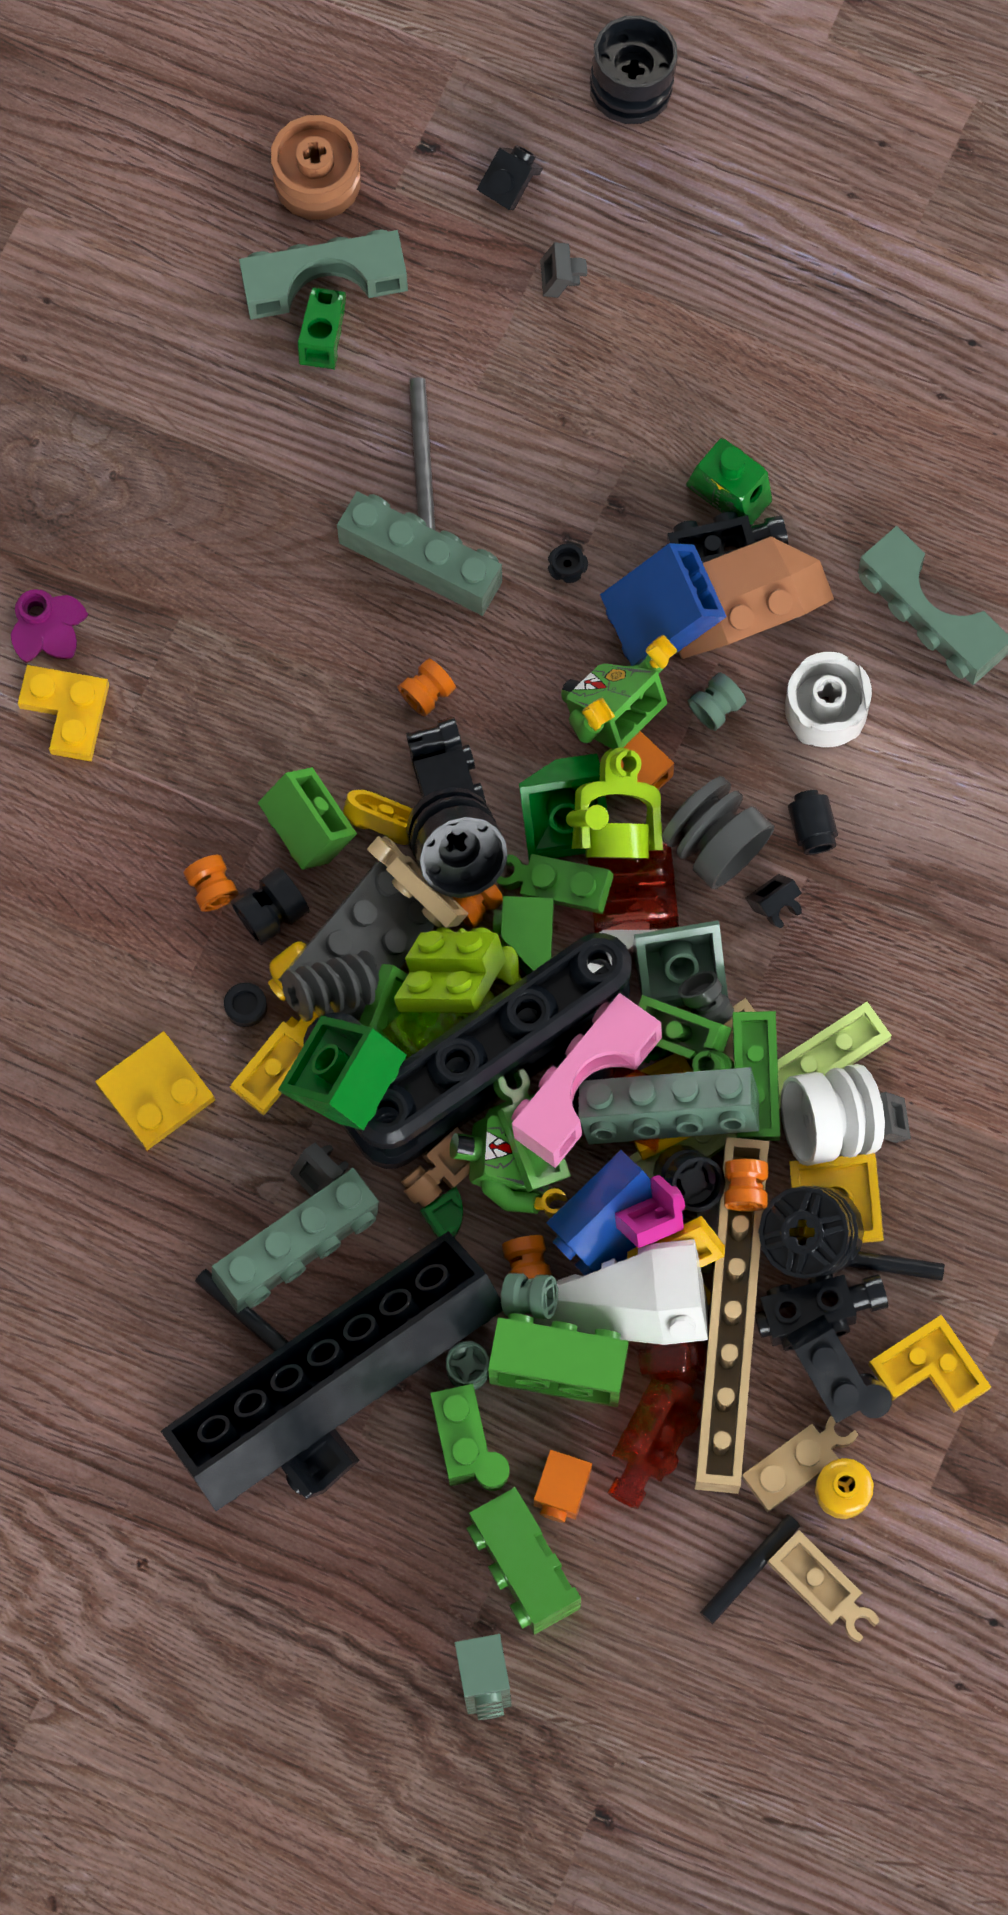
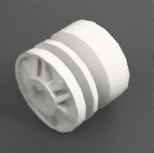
[781,1064,885,1166]

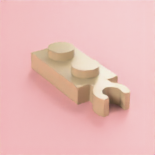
[367,836,469,928]
[741,1416,858,1513]
[767,1530,879,1643]

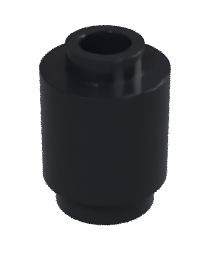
[788,790,838,855]

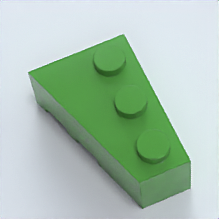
[466,1487,581,1635]

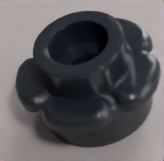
[548,544,588,583]

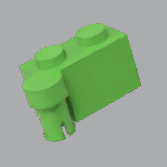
[638,995,734,1072]
[430,1384,510,1491]

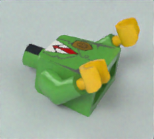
[561,635,677,749]
[449,1094,568,1218]

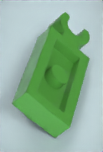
[496,854,614,914]
[493,1069,571,1193]

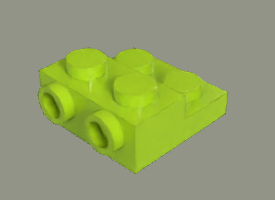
[394,927,506,1013]

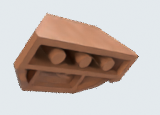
[679,537,834,659]

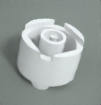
[785,652,872,747]

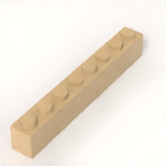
[695,1137,769,1494]

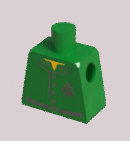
[686,438,772,526]

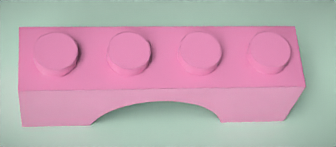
[511,993,662,1168]

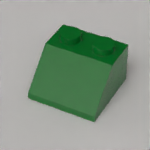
[278,1015,407,1130]

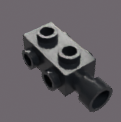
[661,511,788,563]
[755,1274,888,1351]

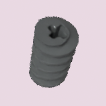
[281,950,379,1022]

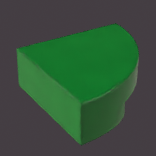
[420,1186,463,1238]

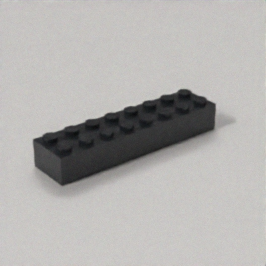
[161,1231,503,1511]

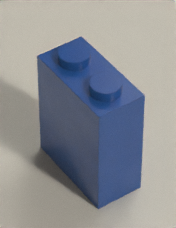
[600,543,727,666]
[546,1150,685,1276]

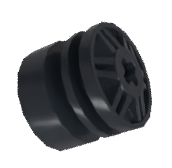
[590,15,678,124]
[406,787,508,898]
[758,1186,864,1279]

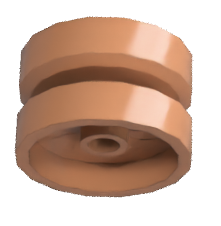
[271,115,361,220]

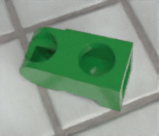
[298,287,346,370]

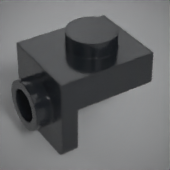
[476,145,543,210]
[281,1429,360,1499]

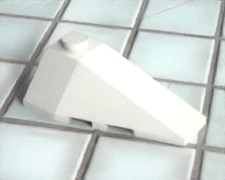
[534,1239,708,1345]

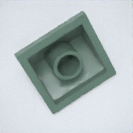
[633,920,728,1007]

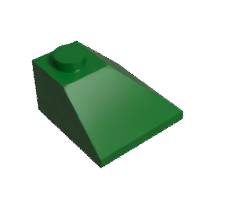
[519,753,609,860]

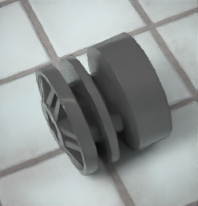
[662,776,775,889]

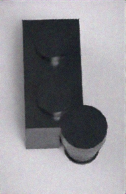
[406,717,486,803]
[786,1314,892,1423]

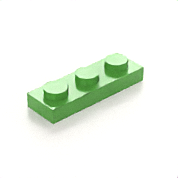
[732,1011,780,1141]

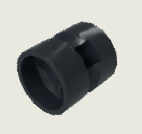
[230,867,310,945]
[653,1144,726,1212]

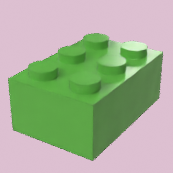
[488,1313,629,1407]

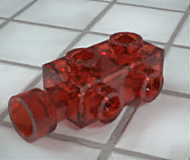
[607,1378,701,1510]

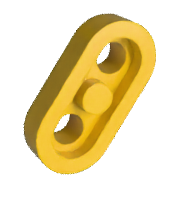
[343,790,413,845]

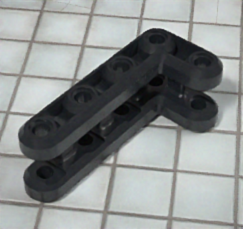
[303,933,632,1169]

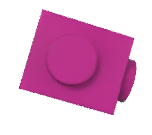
[615,1175,685,1248]

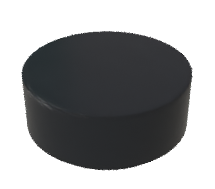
[224,983,267,1027]

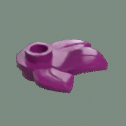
[11,589,88,663]

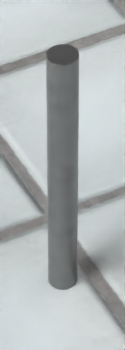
[409,377,435,530]

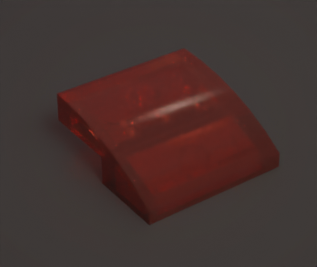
[587,844,679,933]

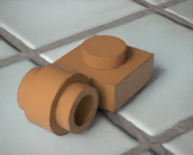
[401,1127,470,1208]

